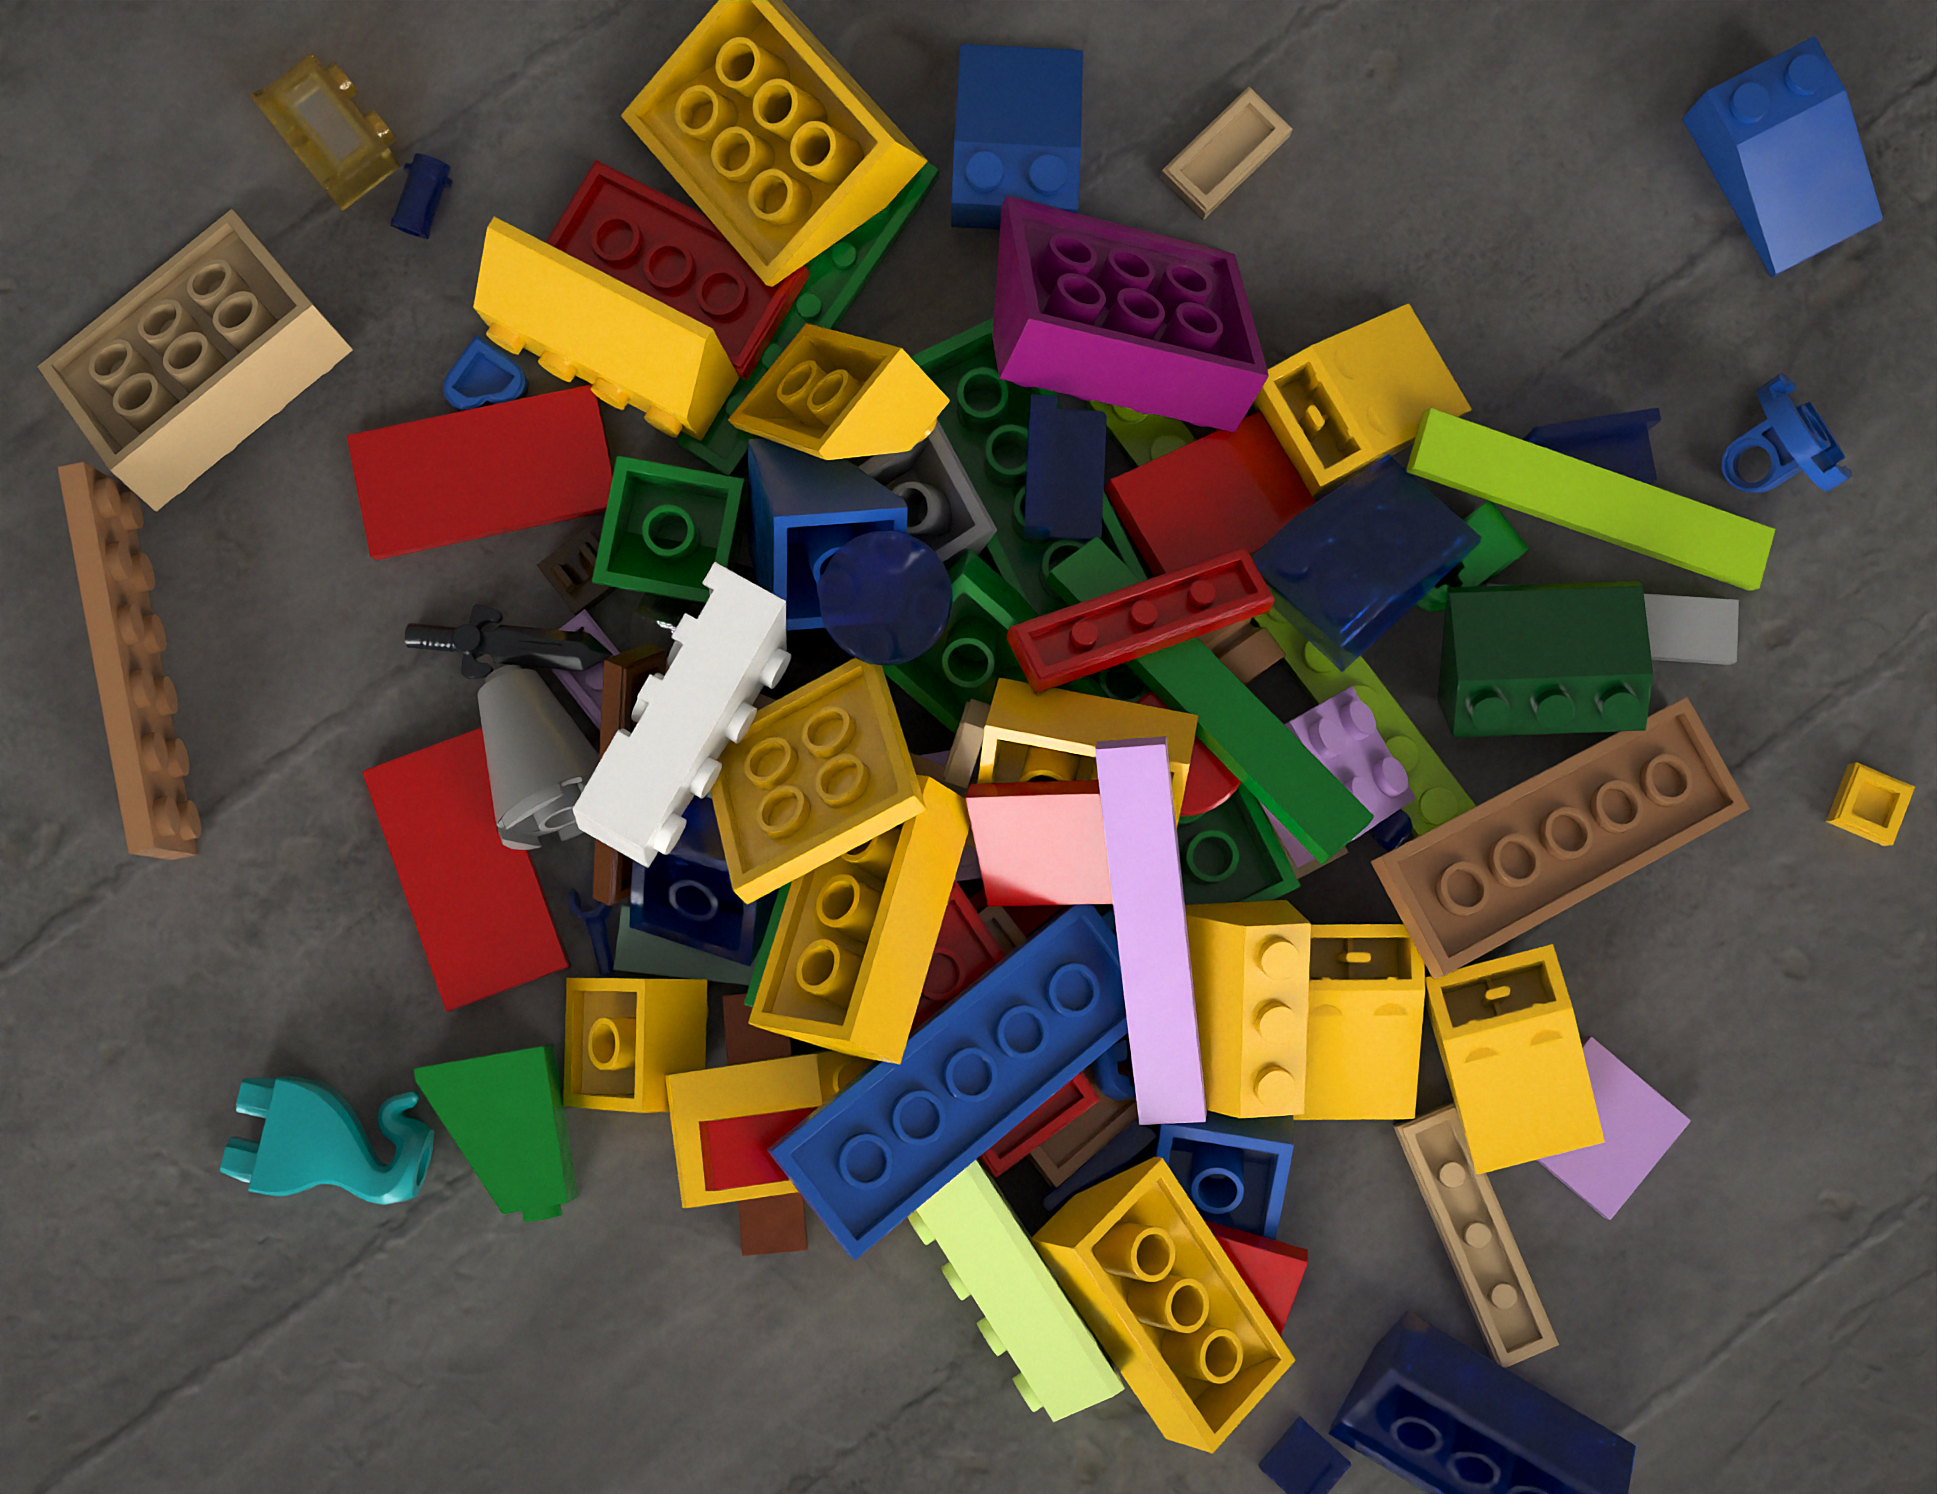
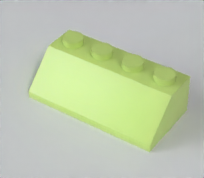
[907,1158,1125,1422]

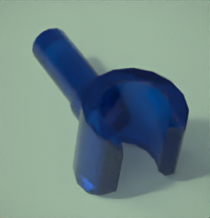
[1368,809,1412,852]
[568,888,616,975]

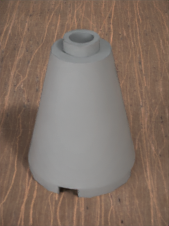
[477,665,599,850]

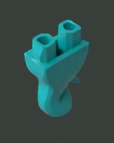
[220,1074,434,1205]

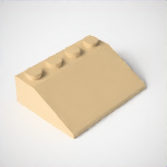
[37,209,353,512]

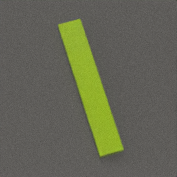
[1406,408,1776,591]

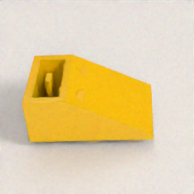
[1252,303,1472,499]
[1293,924,1425,1120]
[1424,944,1605,1175]

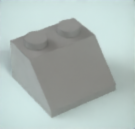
[858,420,997,599]

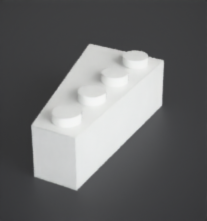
[573,562,791,868]

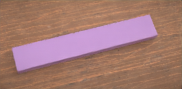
[1095,736,1207,1125]

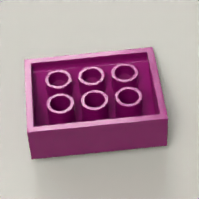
[992,195,1269,432]

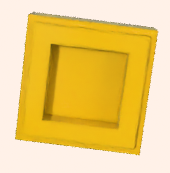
[1826,762,1915,846]

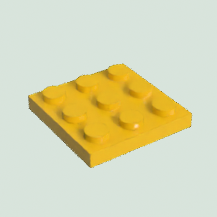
[710,650,927,904]

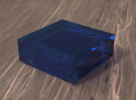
[1258,1416,1352,1494]

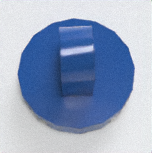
[1722,373,1852,493]

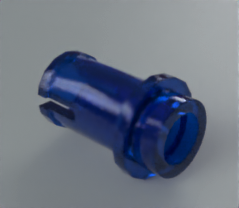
[390,153,453,239]

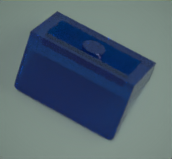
[1023,395,1107,541]
[1522,408,1661,485]

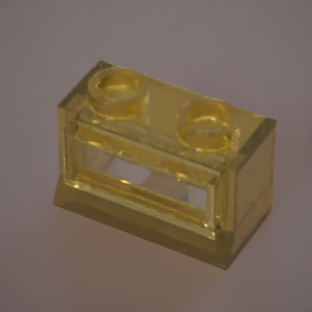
[250,53,401,211]

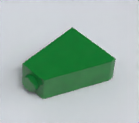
[414,1044,578,1223]

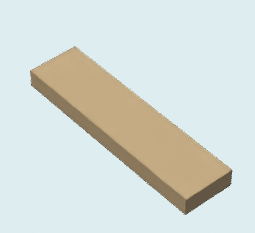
[1393,1101,1559,1370]

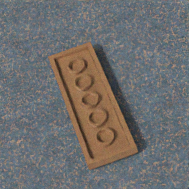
[58,461,201,860]
[1370,697,1750,979]

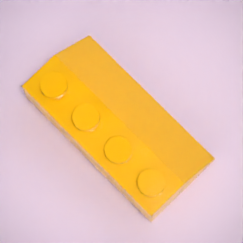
[473,216,739,441]
[748,775,971,1064]
[1030,1157,1296,1453]

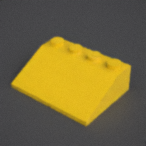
[620,0,928,287]

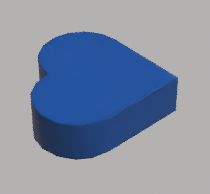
[443,335,529,412]

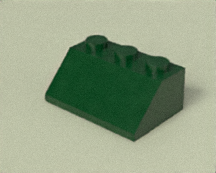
[1437,581,1653,738]

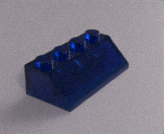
[1329,1311,1636,1494]

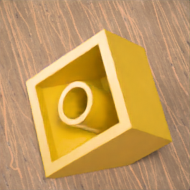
[563,978,709,1113]

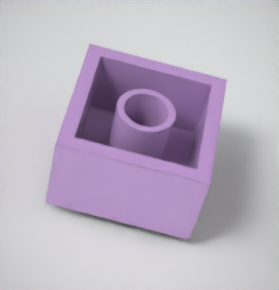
[1259,686,1416,868]

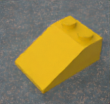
[665,1049,876,1208]

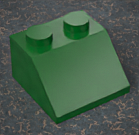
[592,455,748,604]

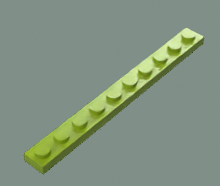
[1085,400,1476,838]

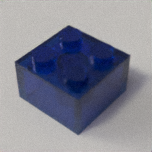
[629,795,780,966]

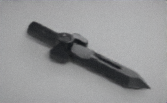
[405,604,613,679]

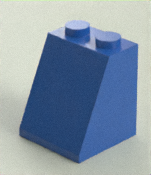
[748,438,908,631]

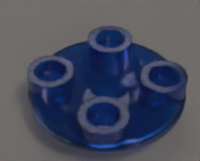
[817,530,953,665]

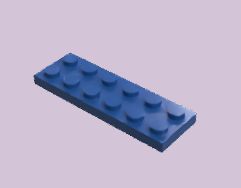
[766,904,1128,1261]

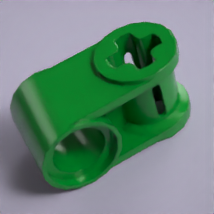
[1403,501,1530,613]

